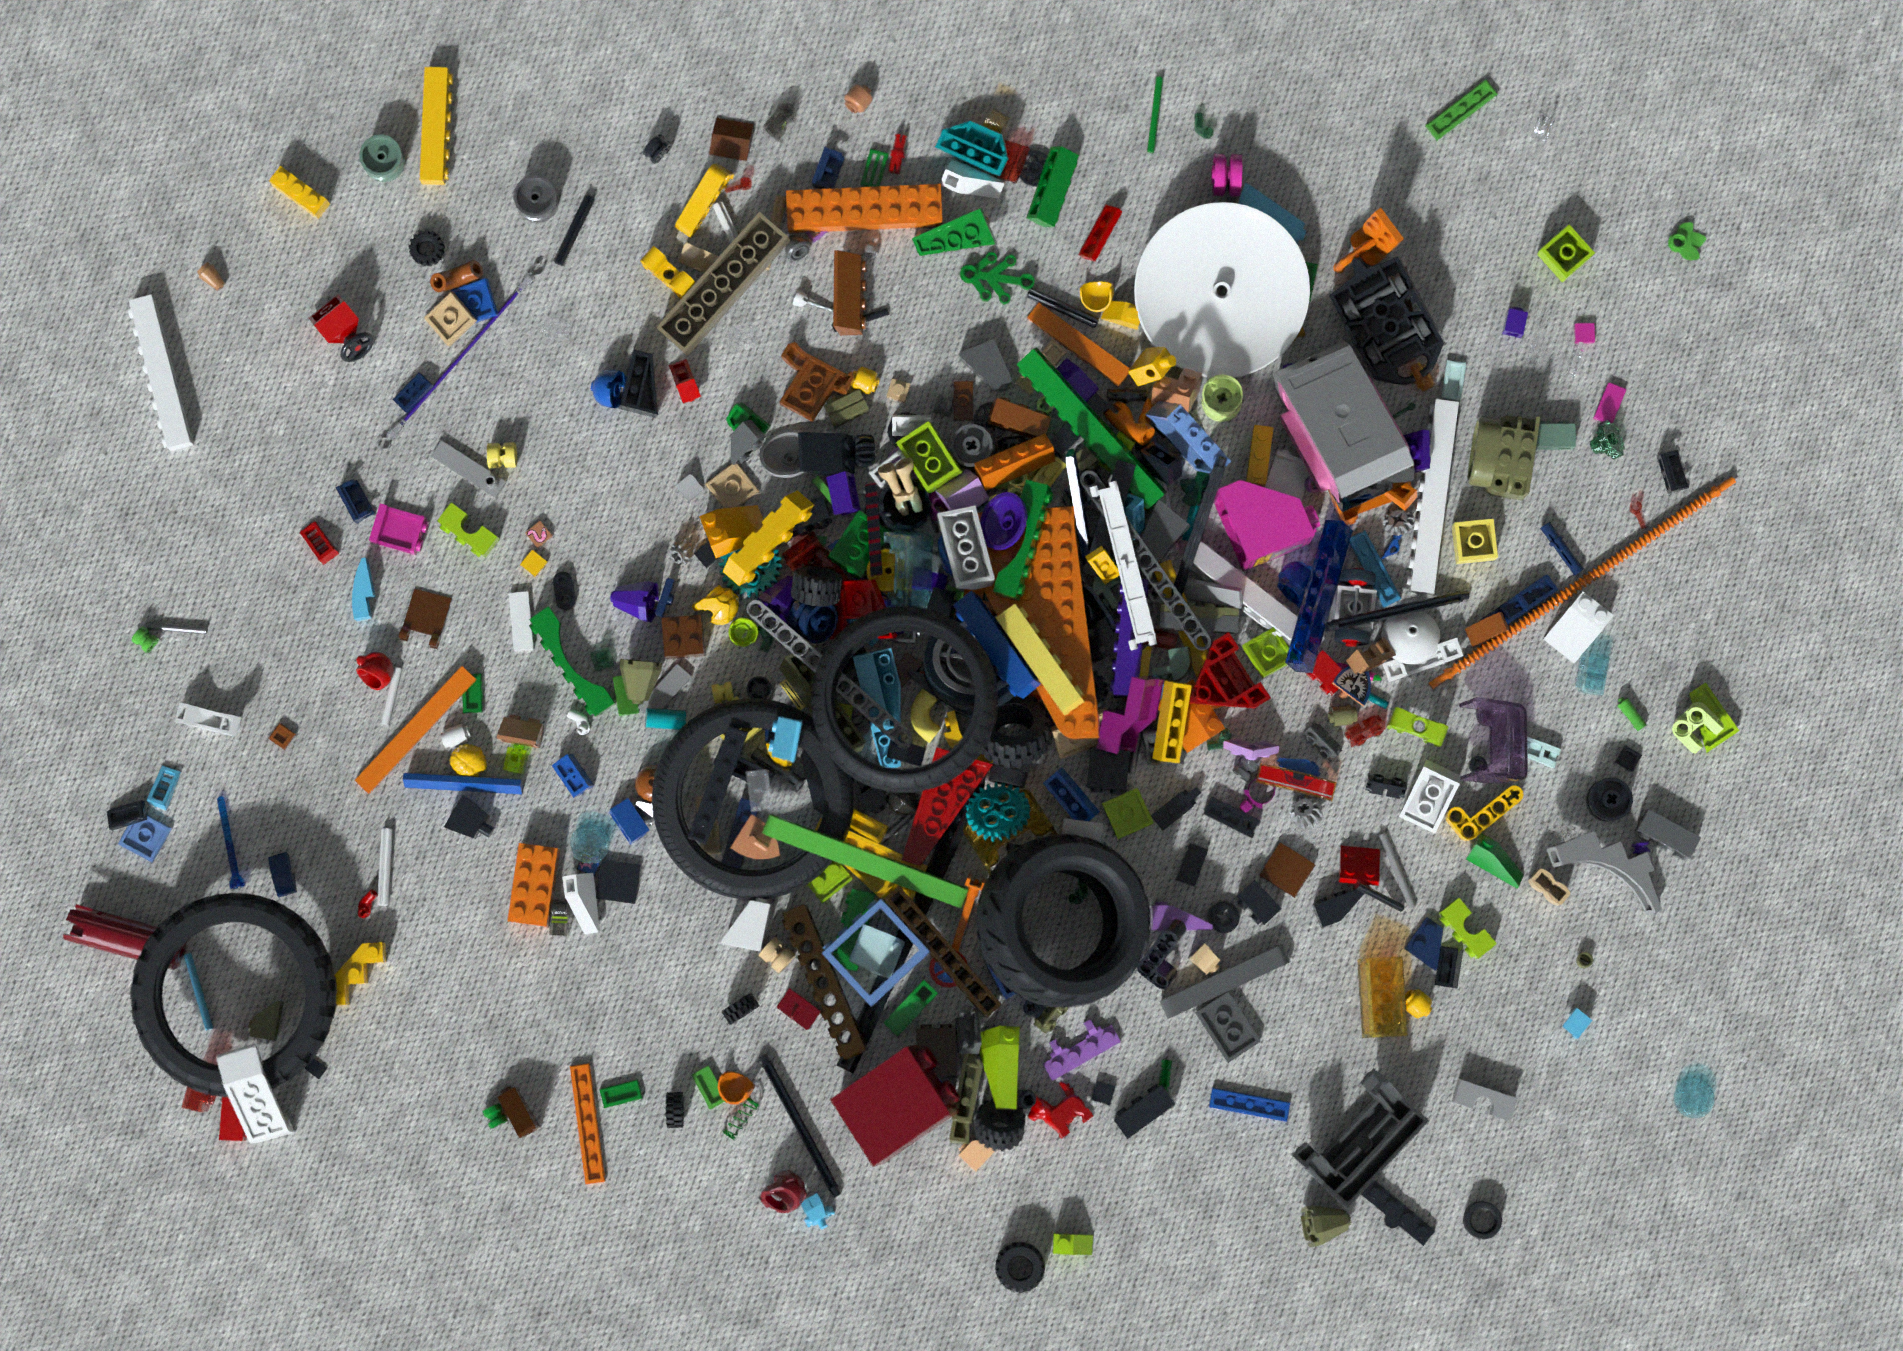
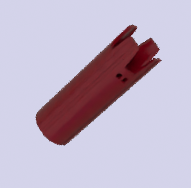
[63,904,187,970]

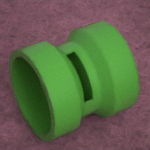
[131,626,159,653]

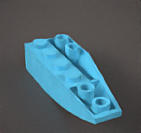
[852,648,901,768]

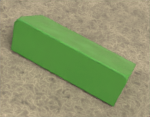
[613,676,639,716]

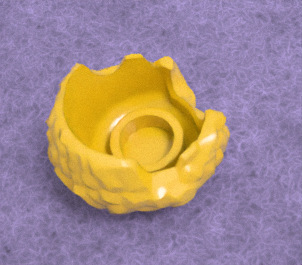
[449,744,487,777]

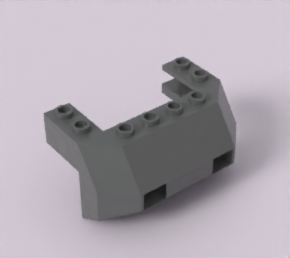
[1292,1068,1430,1209]

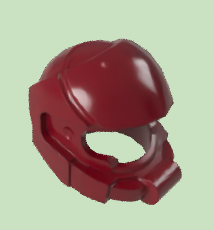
[759,1170,807,1213]

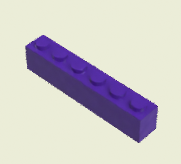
[1110,579,1149,698]

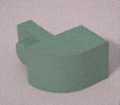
[1093,575,1121,611]
[1152,646,1192,682]

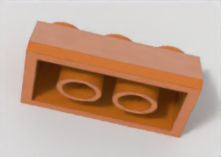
[1158,679,1225,753]

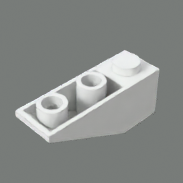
[940,159,1005,199]
[563,873,600,934]

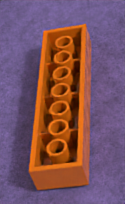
[786,184,943,233]

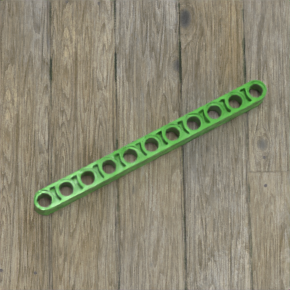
[762,814,969,908]

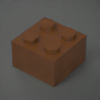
[662,615,705,659]

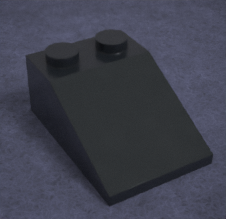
[798,432,855,476]

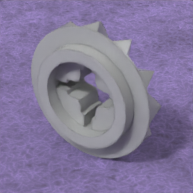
[1383,507,1415,536]

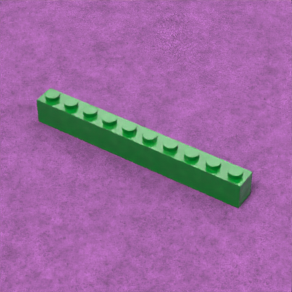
[1016,347,1167,510]

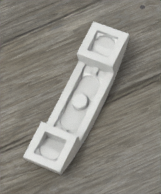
[1382,638,1463,682]

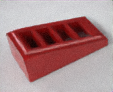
[299,521,339,565]

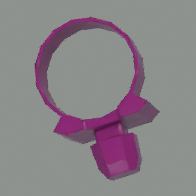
[1240,777,1275,813]

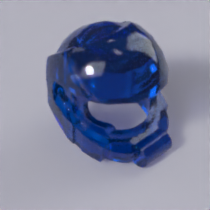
[1277,561,1317,609]

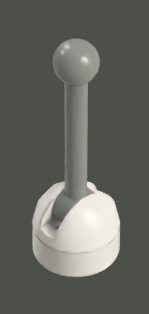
[793,290,833,314]

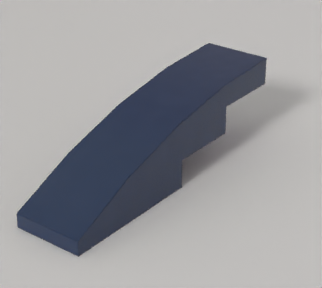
[1480,574,1558,625]

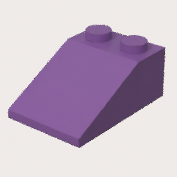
[1151,902,1213,931]

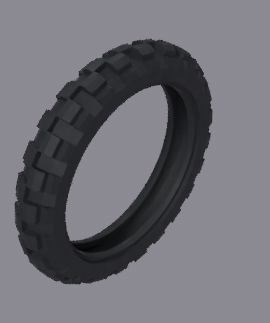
[130,893,337,1097]

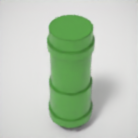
[1617,697,1647,731]

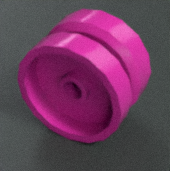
[1211,153,1242,197]

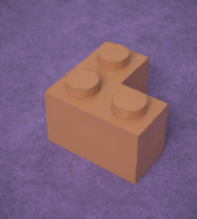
[1151,368,1202,413]

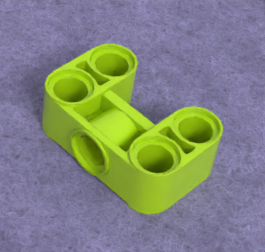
[1386,707,1449,747]

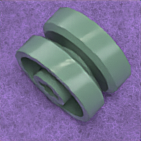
[359,134,406,182]

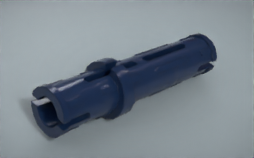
[1540,521,1584,576]

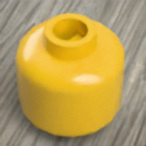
[852,366,880,395]
[1402,989,1432,1018]

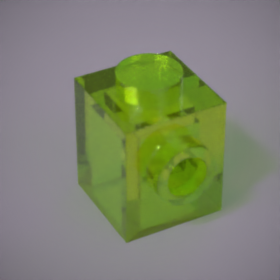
[503,744,529,775]

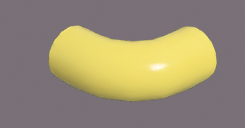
[910,689,941,743]

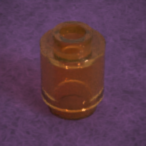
[1409,362,1436,392]

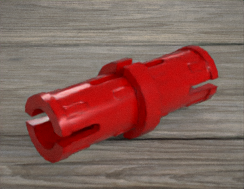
[888,134,907,175]

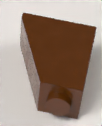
[497,1085,541,1139]

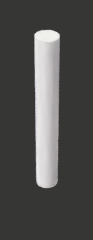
[381,667,402,726]

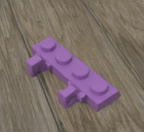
[1043,1019,1121,1081]

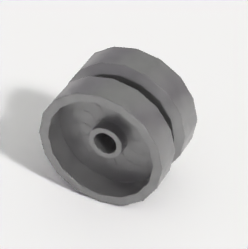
[513,175,559,223]

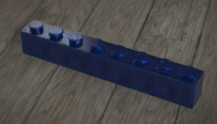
[1285,520,1353,673]

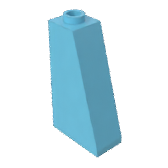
[1238,183,1306,244]

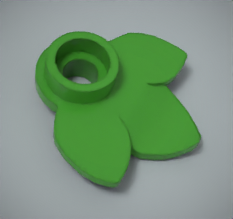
[1668,222,1706,260]

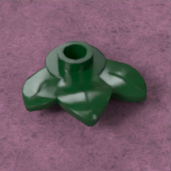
[1180,471,1210,506]

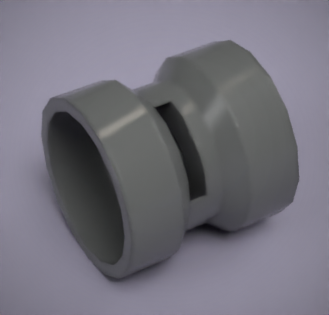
[1232,755,1259,782]

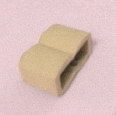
[1528,868,1570,906]

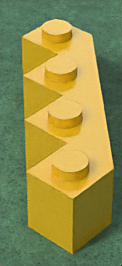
[723,490,814,586]
[335,942,387,1006]

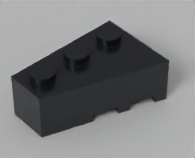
[618,349,658,418]

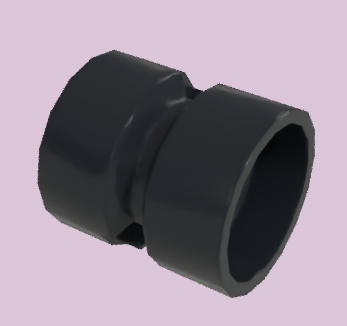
[746,676,773,700]

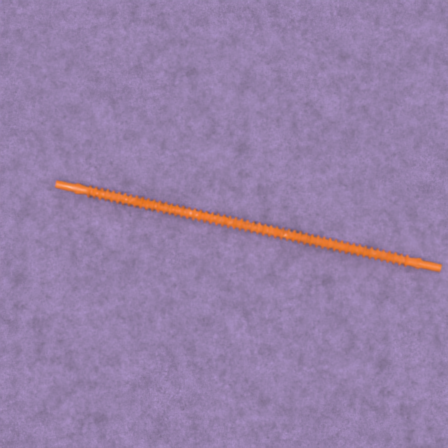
[1428,476,1736,689]

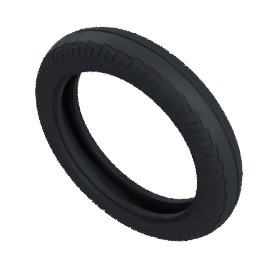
[652,698,854,900]

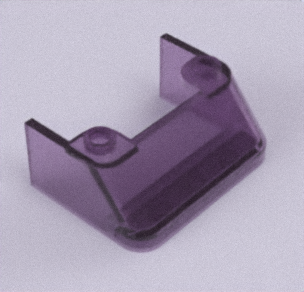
[1459,697,1528,784]

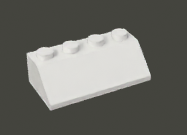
[937,506,995,590]

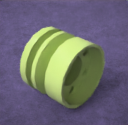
[1201,374,1243,422]

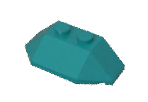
[935,121,1008,176]

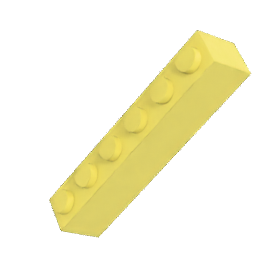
[996,604,1084,715]

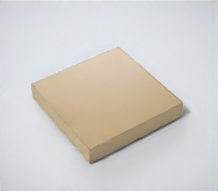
[424,291,477,347]
[705,464,760,508]

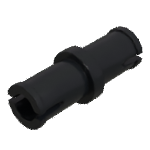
[1106,387,1147,403]

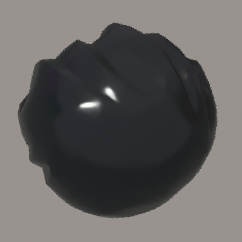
[878,478,932,533]

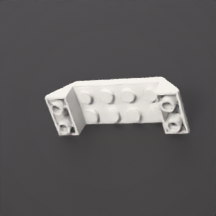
[216,1044,294,1144]

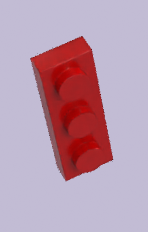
[1078,205,1123,262]

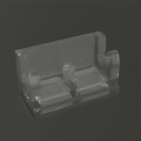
[746,769,773,812]

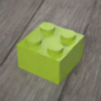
[1537,224,1595,283]

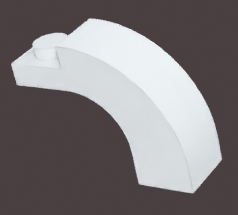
[174,703,242,737]

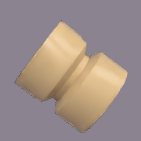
[758,937,796,974]

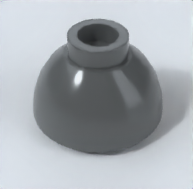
[785,235,811,261]

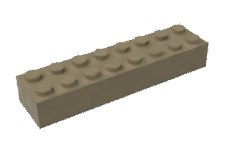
[656,211,790,356]

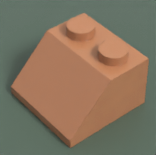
[497,715,544,748]

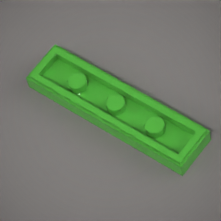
[1425,79,1498,141]

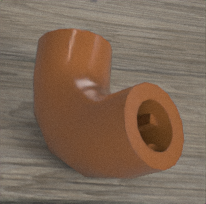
[430,260,483,292]

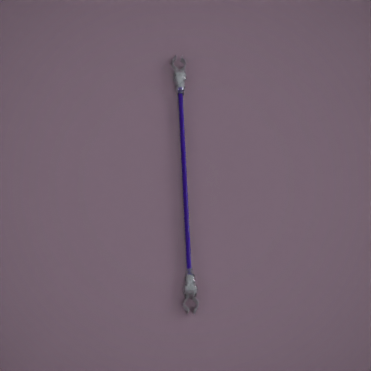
[377,262,545,452]

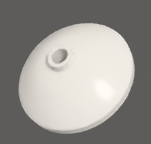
[1381,611,1440,664]

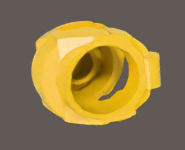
[692,585,739,625]

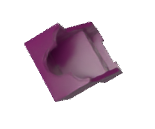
[1097,676,1164,754]

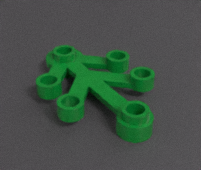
[960,252,1035,305]

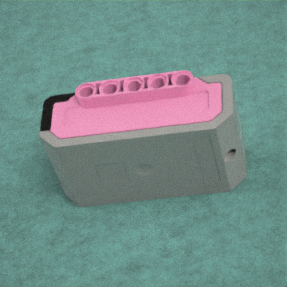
[1274,341,1414,512]

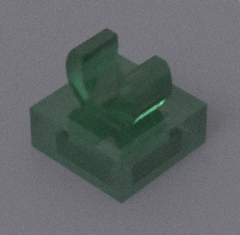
[590,647,615,672]

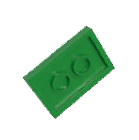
[827,510,891,580]

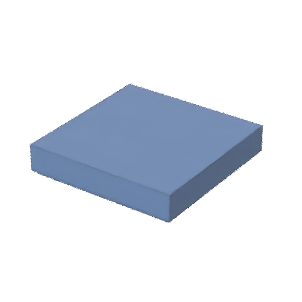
[118,815,172,863]

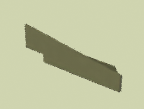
[949,1054,983,1144]

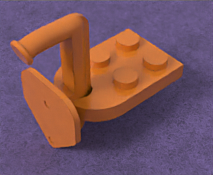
[1333,208,1404,273]

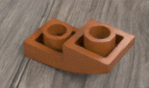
[1465,612,1509,647]

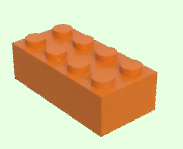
[507,843,560,927]

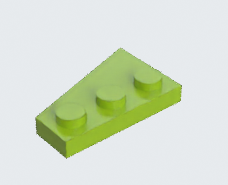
[1689,682,1740,753]

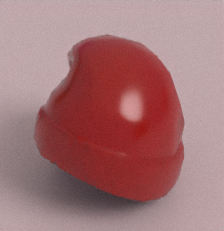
[356,651,394,690]

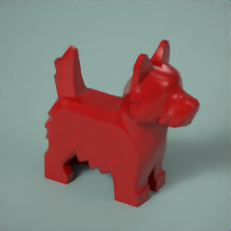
[1027,1081,1094,1139]

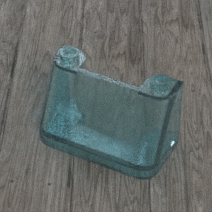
[884,531,934,609]

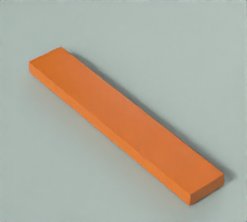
[570,1063,606,1185]

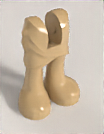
[878,458,923,516]

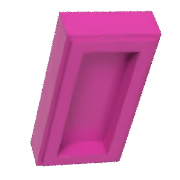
[1593,382,1626,426]

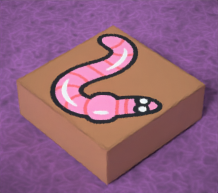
[525,521,553,548]

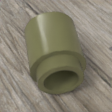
[1328,705,1358,727]

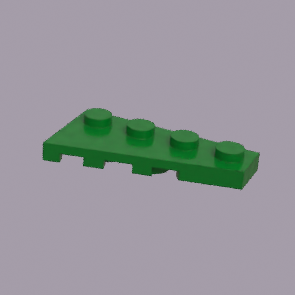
[912,208,997,256]

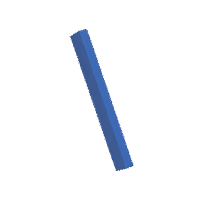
[403,773,523,795]

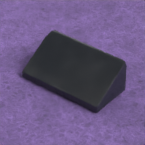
[1434,946,1464,989]

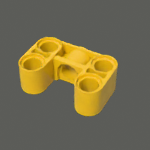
[640,246,695,299]

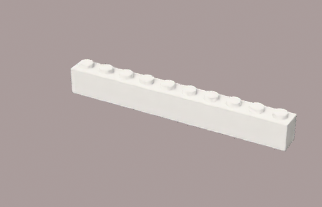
[1406,399,1459,596]

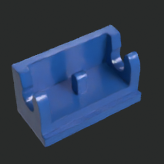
[551,753,595,798]
[609,798,650,845]

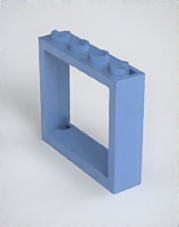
[1145,401,1231,474]
[822,899,930,1007]

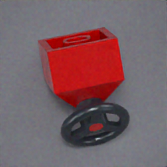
[308,294,374,362]

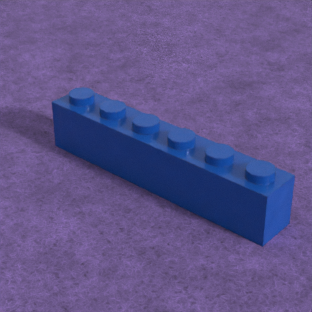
[953,591,1041,699]

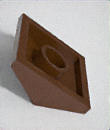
[709,117,754,162]

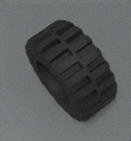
[981,695,1051,768]

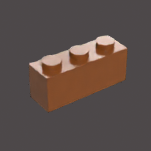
[986,397,1052,439]

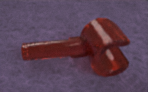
[725,177,751,193]
[1629,501,1646,529]

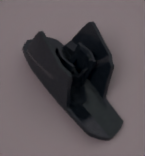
[1081,578,1119,661]

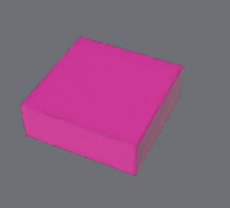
[1574,323,1595,344]

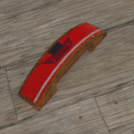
[1255,763,1337,802]

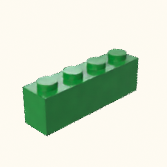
[1026,146,1079,227]
[833,889,876,972]

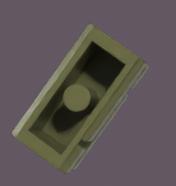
[824,388,869,429]

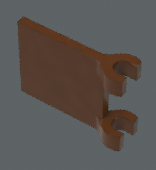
[399,589,452,650]

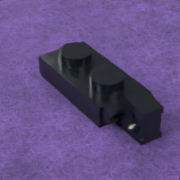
[1151,787,1201,831]

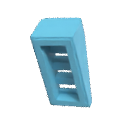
[147,765,181,811]

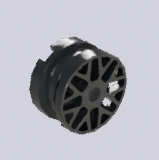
[642,134,672,164]

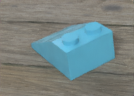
[768,716,802,762]

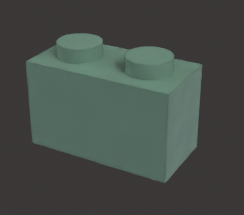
[1536,421,1576,450]

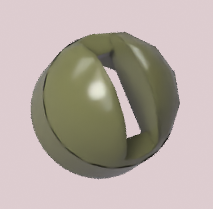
[1576,952,1593,969]

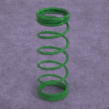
[722,1097,760,1140]

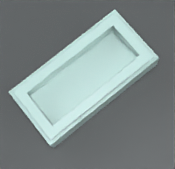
[1441,360,1466,401]

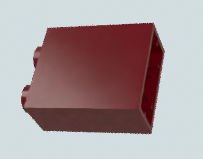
[830,1045,960,1167]

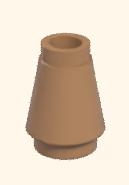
[197,262,226,291]

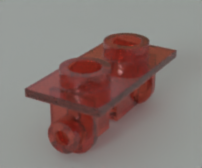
[1344,715,1386,748]

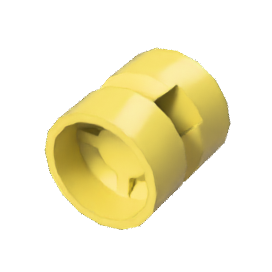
[487,442,517,468]

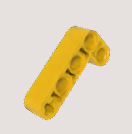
[675,163,735,238]
[1445,785,1524,841]

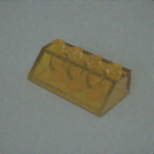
[1357,956,1408,1038]

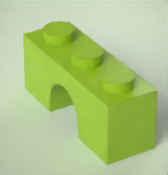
[437,502,500,558]
[1439,898,1497,959]

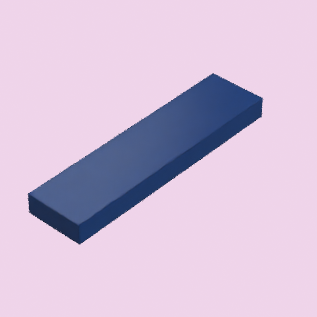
[1209,1088,1291,1122]

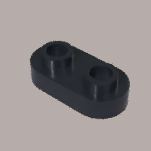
[553,572,576,611]

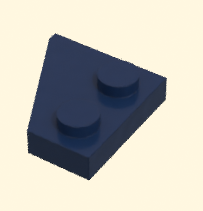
[1404,917,1443,971]

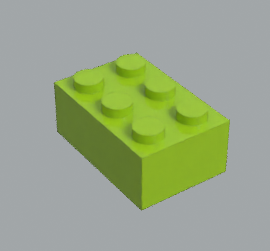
[896,421,963,493]

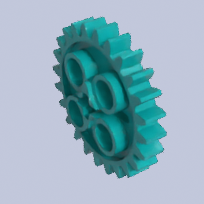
[719,548,783,598]
[966,782,1031,842]

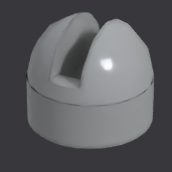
[862,241,878,257]

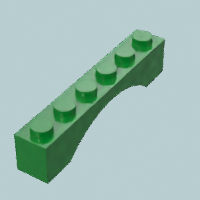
[993,480,1053,601]
[529,606,615,717]

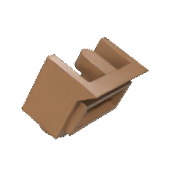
[1346,637,1396,674]

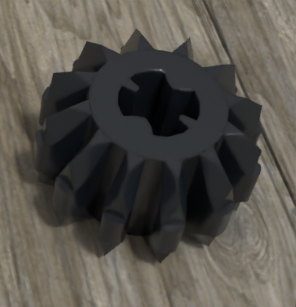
[853,434,876,467]

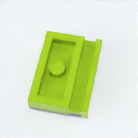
[807,861,853,904]

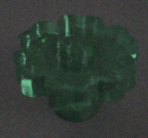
[1590,420,1625,460]

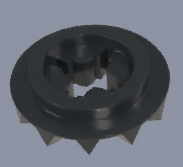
[997,436,1028,449]
[1208,902,1240,933]

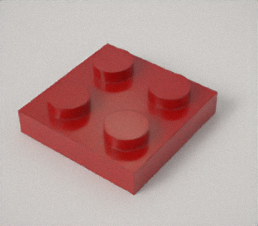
[1339,845,1380,886]

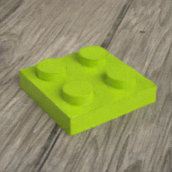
[1242,627,1296,679]
[1102,788,1154,840]

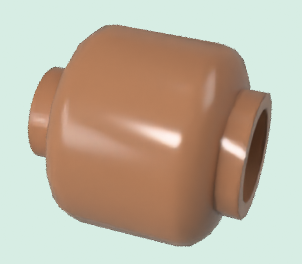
[844,84,873,113]

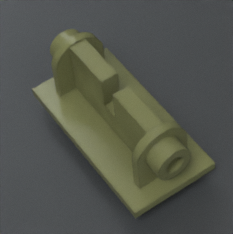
[1034,1006,1069,1034]

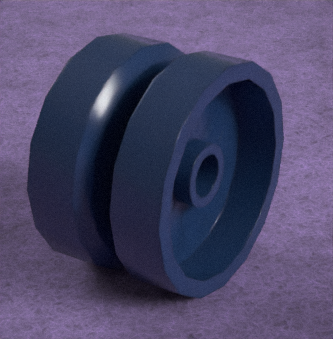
[788,600,838,644]

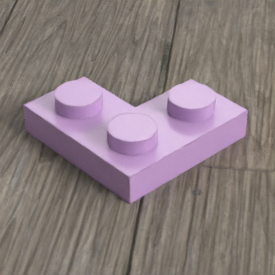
[1223,738,1279,760]

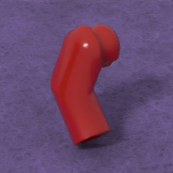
[357,889,378,918]

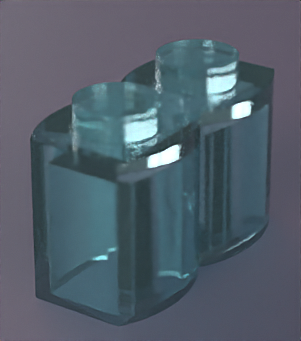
[1575,652,1609,696]

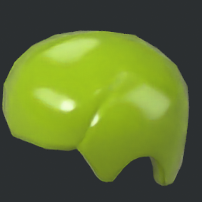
[728,617,759,647]

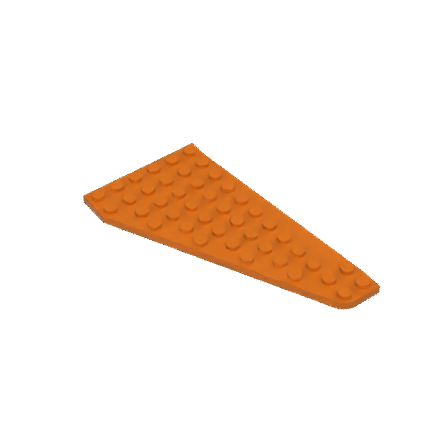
[978,506,1100,739]

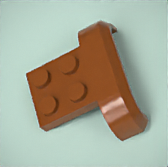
[779,342,854,422]

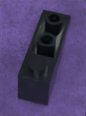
[782,496,833,543]
[1312,885,1370,928]

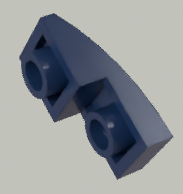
[268,852,297,898]

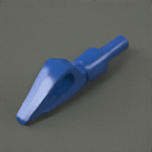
[1381,535,1402,559]

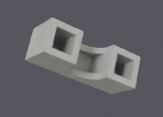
[1452,1077,1518,1121]

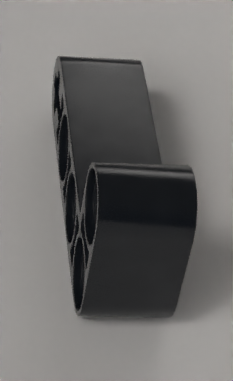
[1137,919,1186,989]

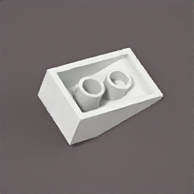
[1544,591,1614,663]
[1399,759,1462,833]

